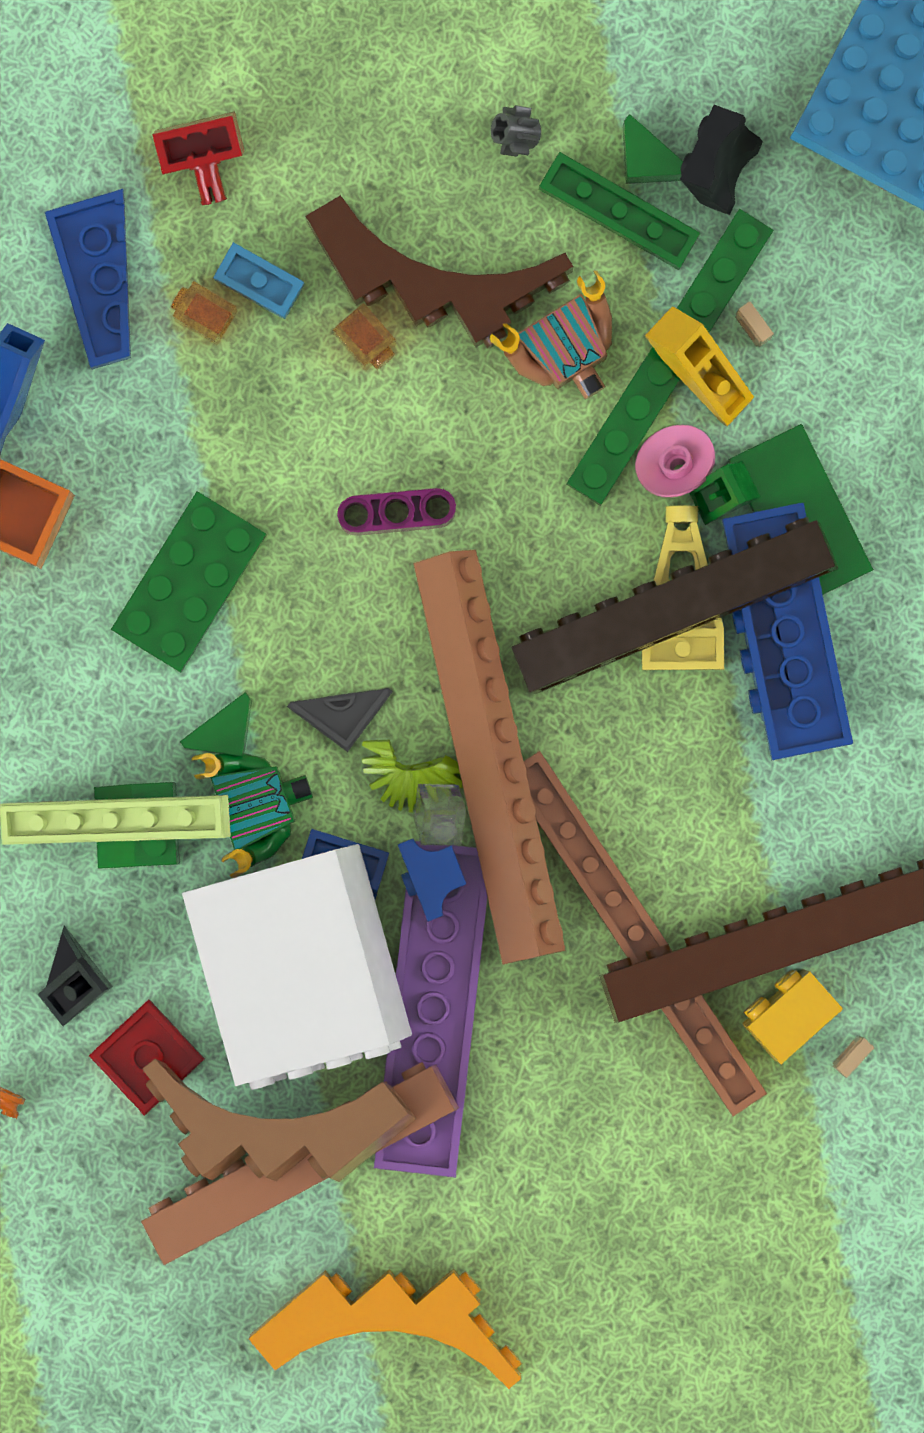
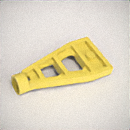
[642,505,724,670]

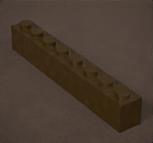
[511,517,839,694]

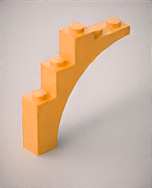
[248,1268,522,1389]

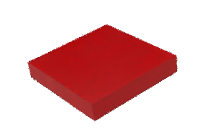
[89,999,205,1116]

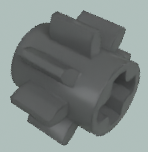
[491,105,541,157]

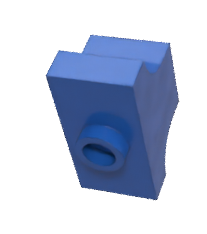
[398,839,467,922]

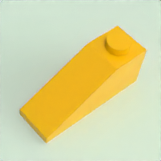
[645,306,754,426]

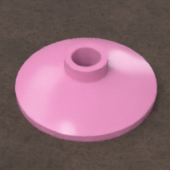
[635,425,715,497]

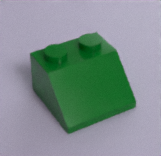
[94,782,180,869]

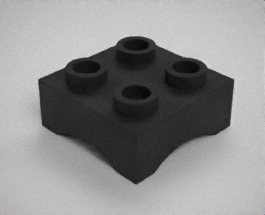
[680,105,763,215]

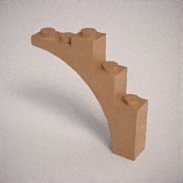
[143,1059,417,1182]

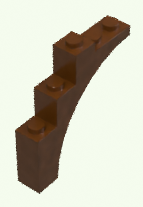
[305,195,574,349]

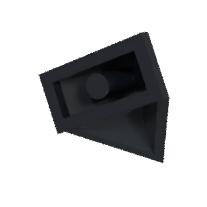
[38,925,113,1026]

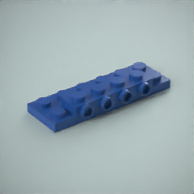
[722,503,853,761]

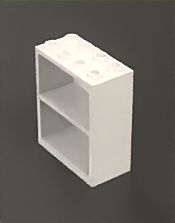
[182,844,412,1090]

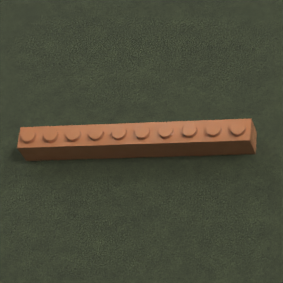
[413,549,566,965]

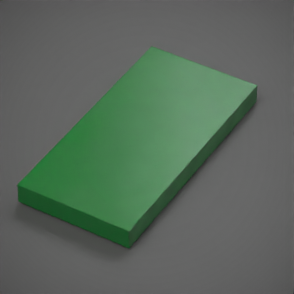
[728,424,874,595]

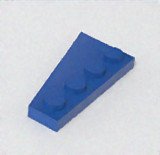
[45,189,131,370]

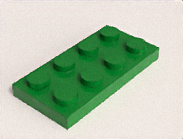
[111,491,267,673]

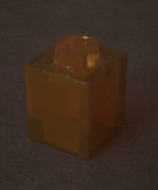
[171,281,238,346]
[333,303,396,371]

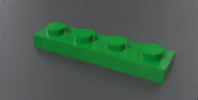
[539,152,700,270]

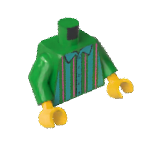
[192,753,313,878]

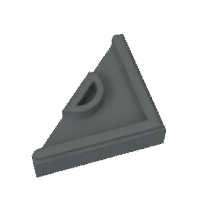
[287,688,393,752]

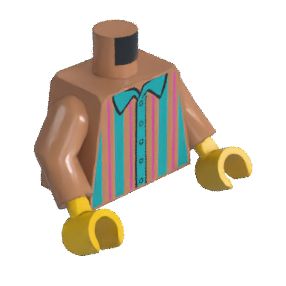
[490,270,612,400]

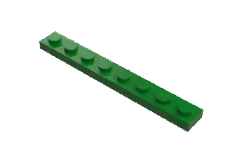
[566,208,774,506]

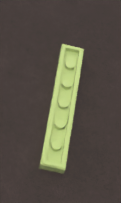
[0,795,231,845]

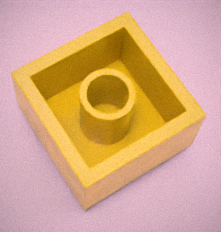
[742,969,843,1064]

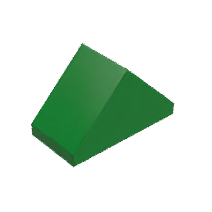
[623,114,683,184]
[689,461,760,525]
[180,692,252,756]

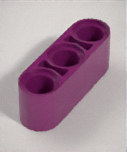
[337,488,456,536]

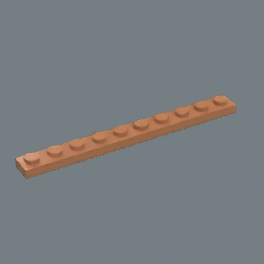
[523,751,767,1116]

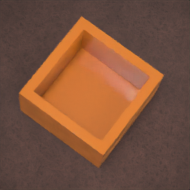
[0,459,75,569]

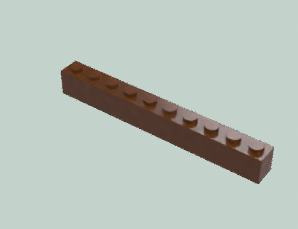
[599,859,924,1023]

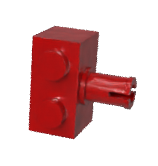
[152,111,245,205]

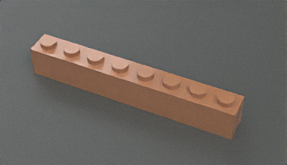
[141,1062,459,1265]

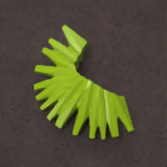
[362,739,463,813]

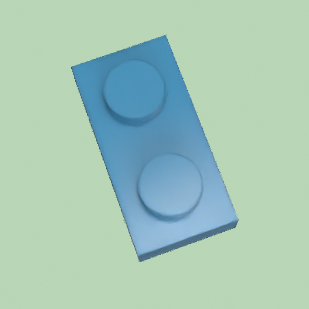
[213,242,305,319]

